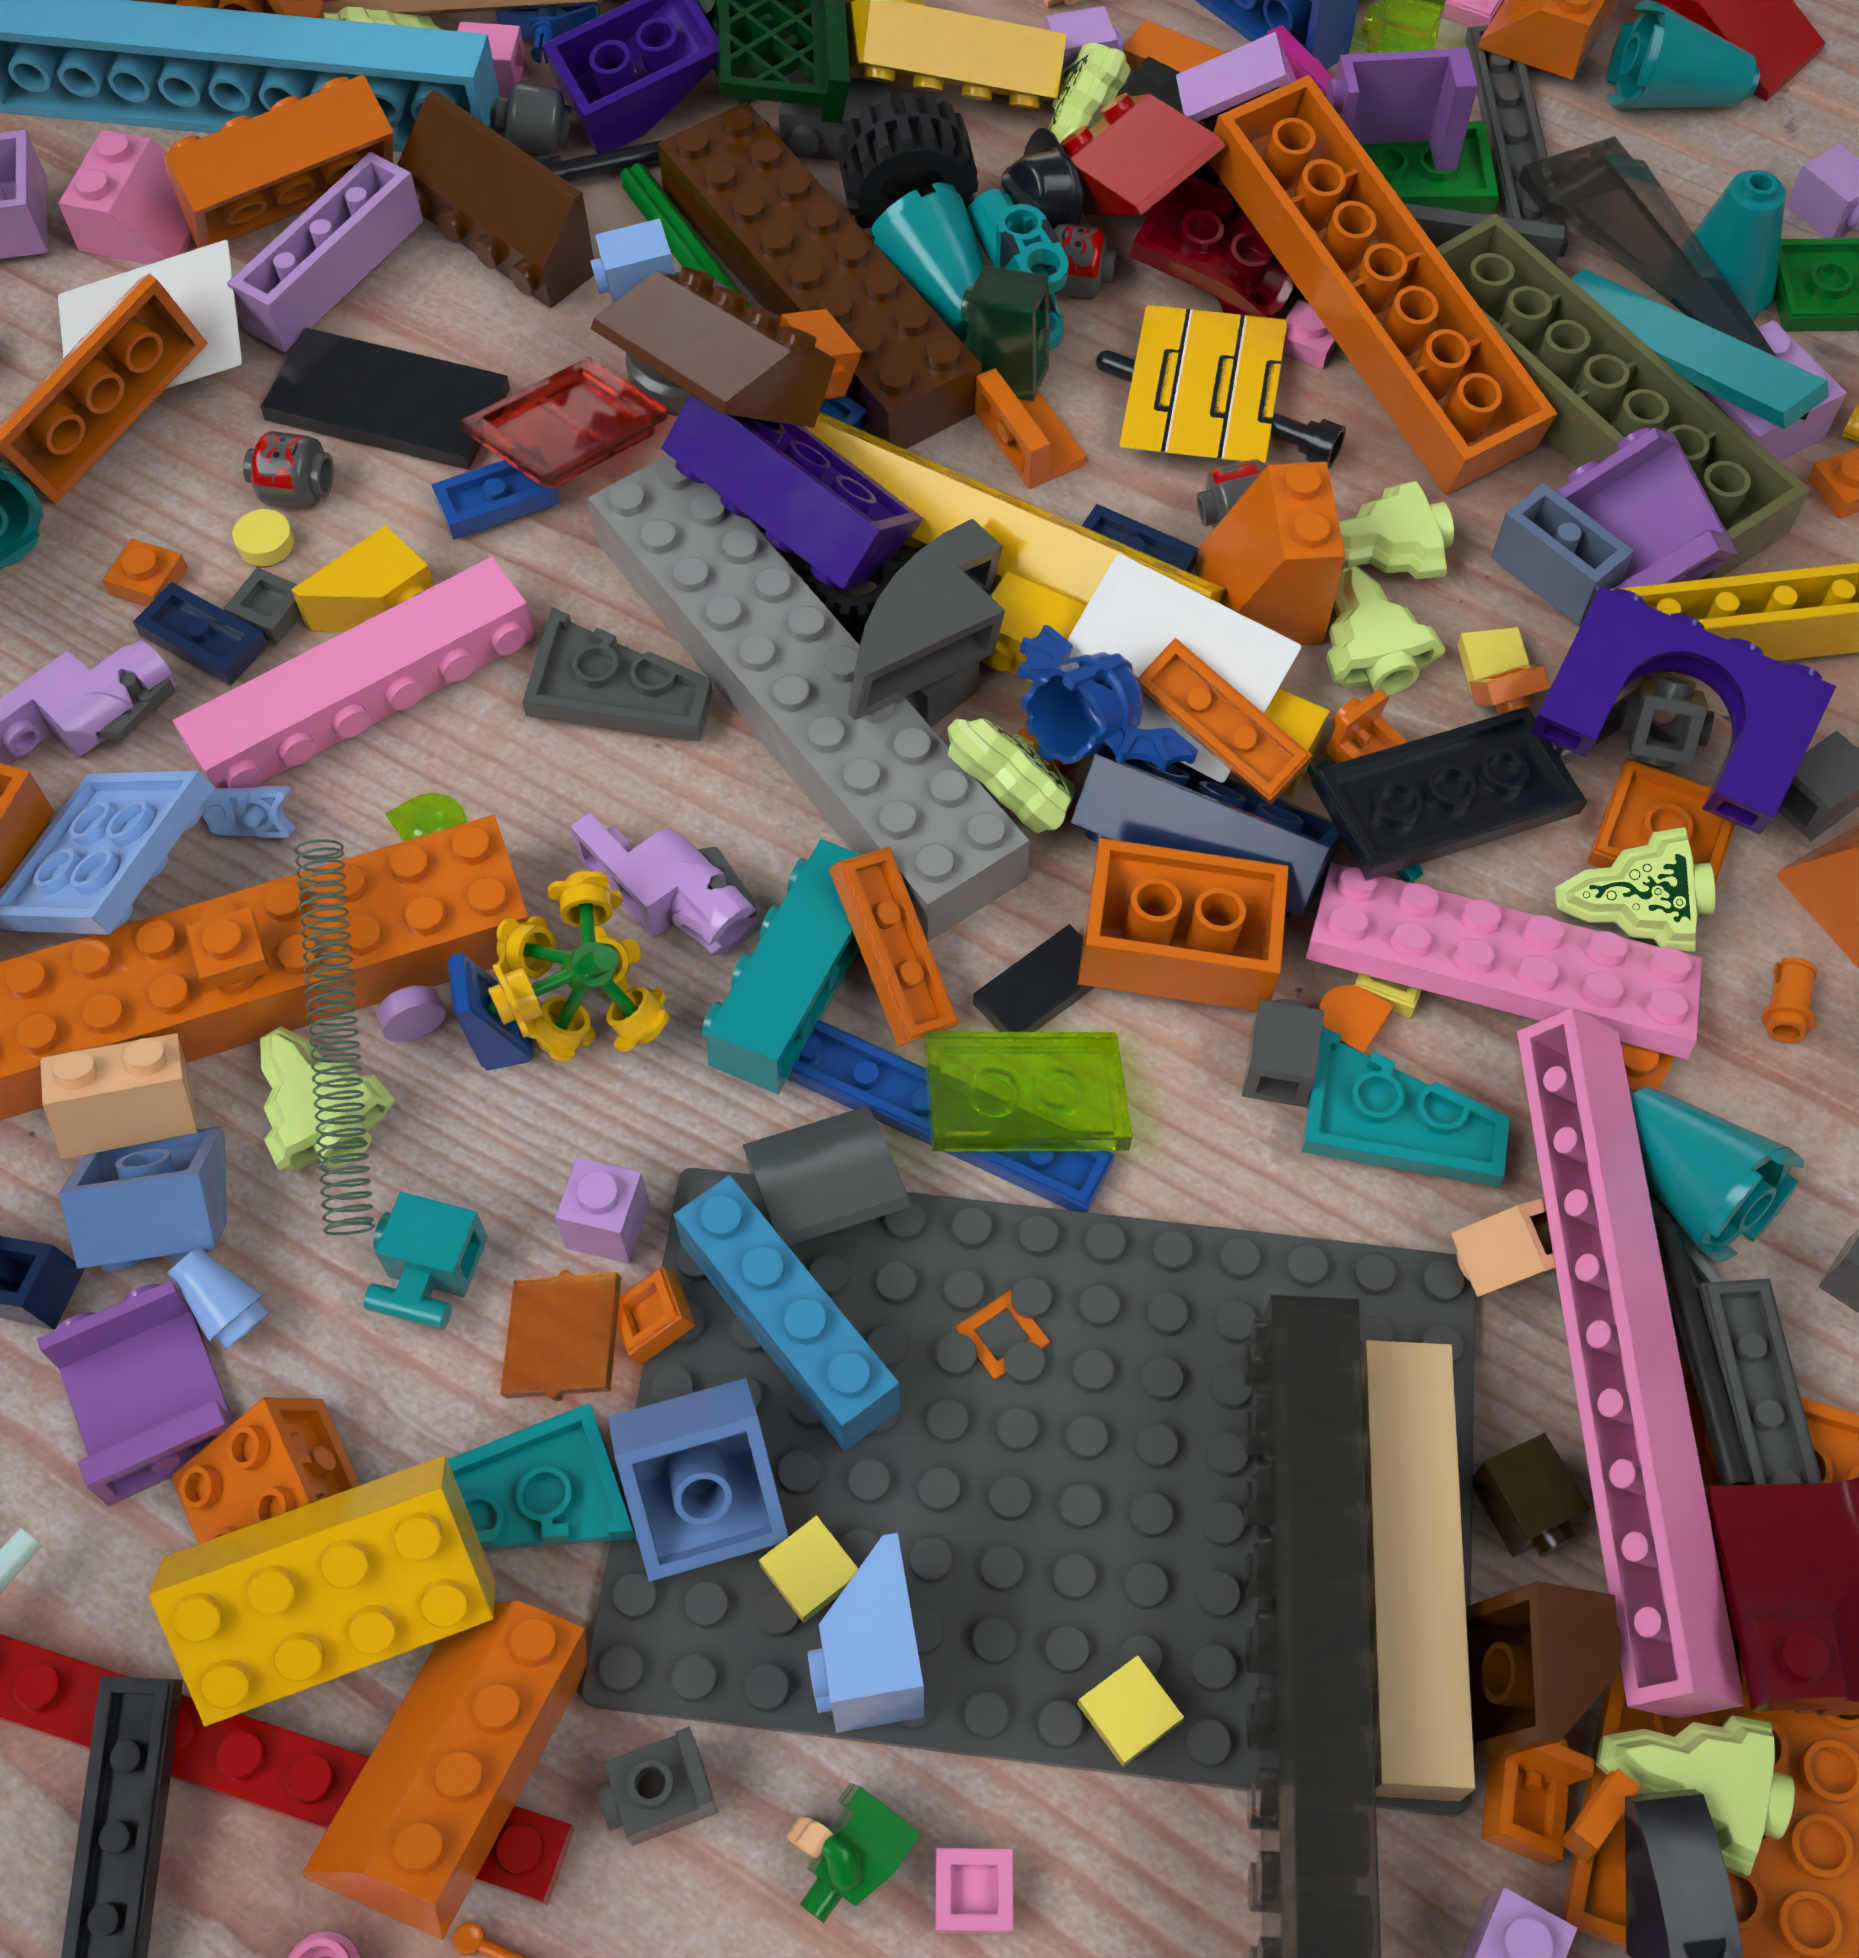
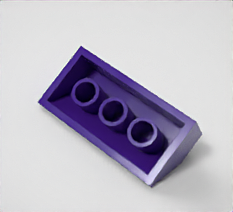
[660,394,923,589]

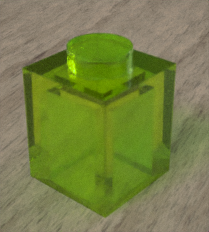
[1362,0,1446,53]

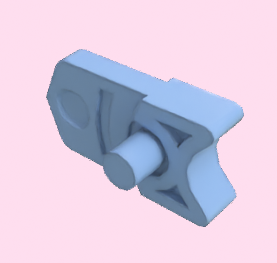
[202,786,296,838]

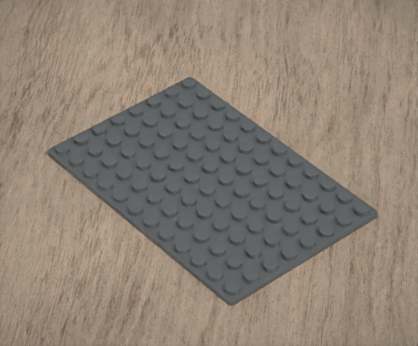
[582,1168,1475,1817]

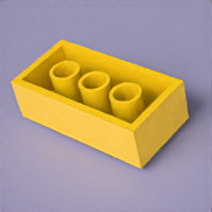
[148,1454,496,1727]

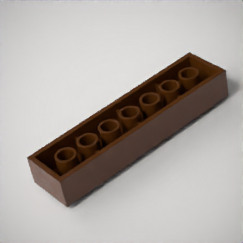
[657,102,982,449]

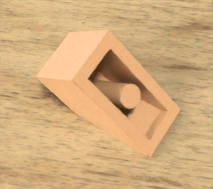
[1451,1198,1556,1297]

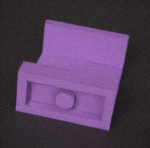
[1326,48,1478,171]
[1556,428,1739,589]
[37,1280,234,1506]

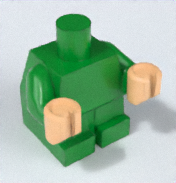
[786,1783,921,1923]

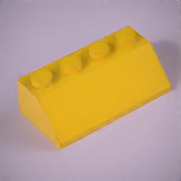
[845,0,1067,109]

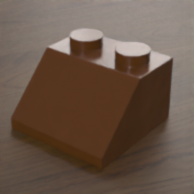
[1466,1581,1622,1763]

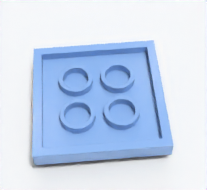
[0,770,215,935]

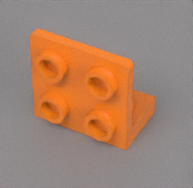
[172,1397,361,1544]

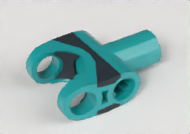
[967,189,1069,352]

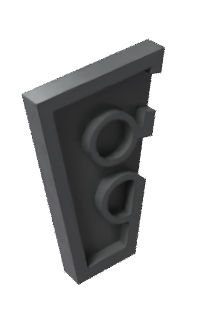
[522,607,713,741]

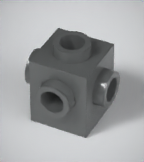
[1619,675,1714,767]

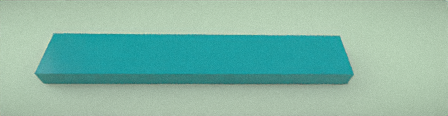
[1571,269,1829,429]

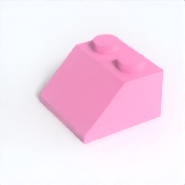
[58,129,194,265]

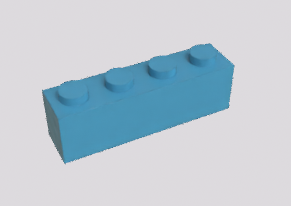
[673,1175,900,1452]

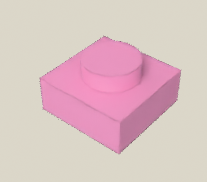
[1283,299,1338,369]
[935,1848,1013,1935]

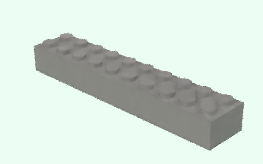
[588,454,1030,942]

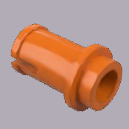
[1761,957,1817,1043]

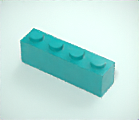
[702,839,861,1095]

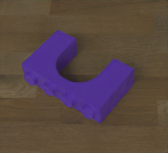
[1529,586,1836,834]

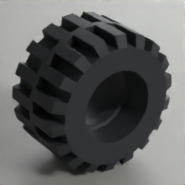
[837,92,979,235]

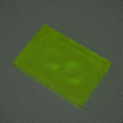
[923,1031,1133,1151]

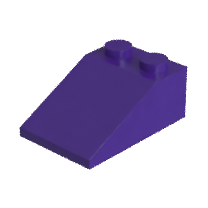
[543,0,718,154]

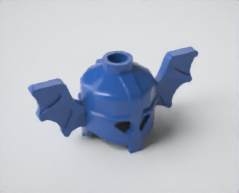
[1016,625,1198,771]

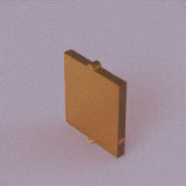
[500,1270,622,1402]

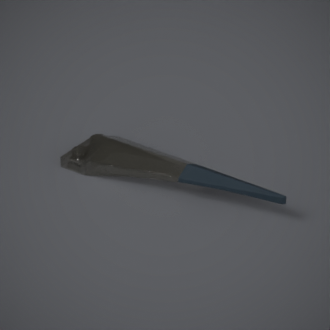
[1519,136,1809,421]

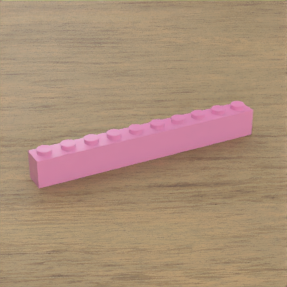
[1517,1007,1745,1719]

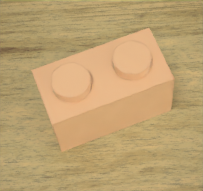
[40,1033,198,1159]

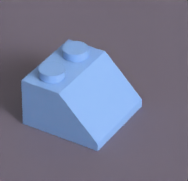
[807,1533,924,1733]

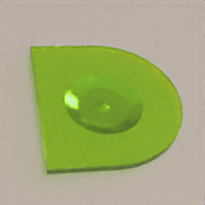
[385,793,466,841]

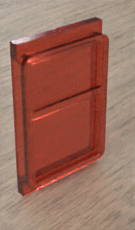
[460,356,669,488]

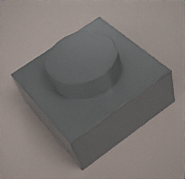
[223,567,301,644]

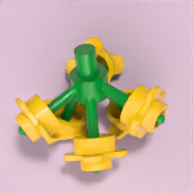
[487,871,670,1062]

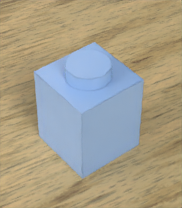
[590,218,676,303]

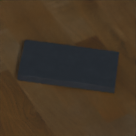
[260,328,510,470]
[1311,707,1587,881]

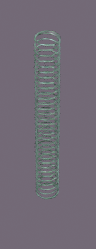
[295,839,375,1235]

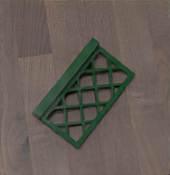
[716,0,850,124]

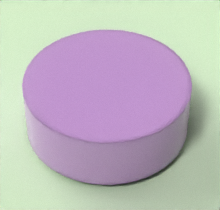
[376,985,446,1042]

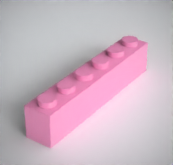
[172,557,536,789]

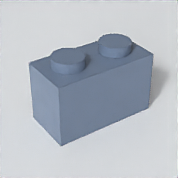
[1491,483,1634,626]

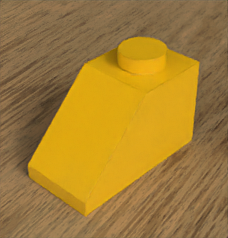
[291,525,434,632]

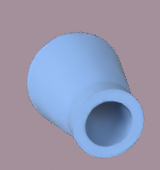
[167,1246,270,1350]

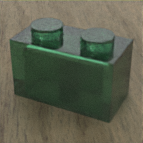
[961,265,1049,401]

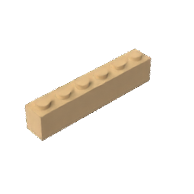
[1344,1340,1475,1802]

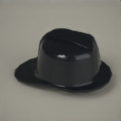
[1001,128,1083,230]

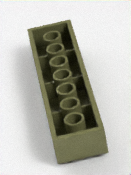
[1436,213,1811,580]

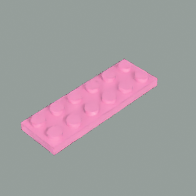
[1305,862,1702,1060]

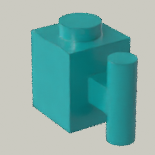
[363,1192,488,1330]

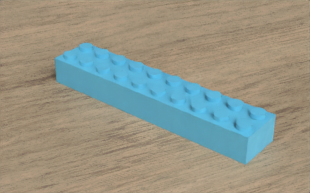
[0,0,501,152]

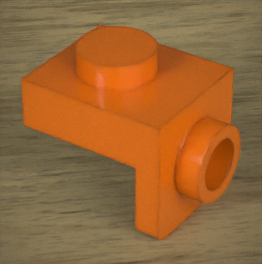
[1325,689,1408,763]
[1481,1738,1595,1865]

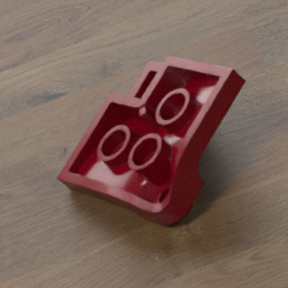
[1129,161,1296,319]
[1705,1477,1859,1715]

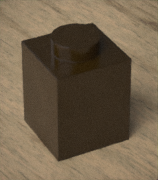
[1472,1432,1591,1558]

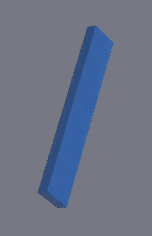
[788,1020,1115,1212]

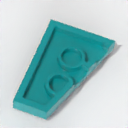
[1301,1026,1510,1188]
[448,1403,637,1551]

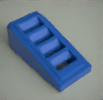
[448,953,533,1071]

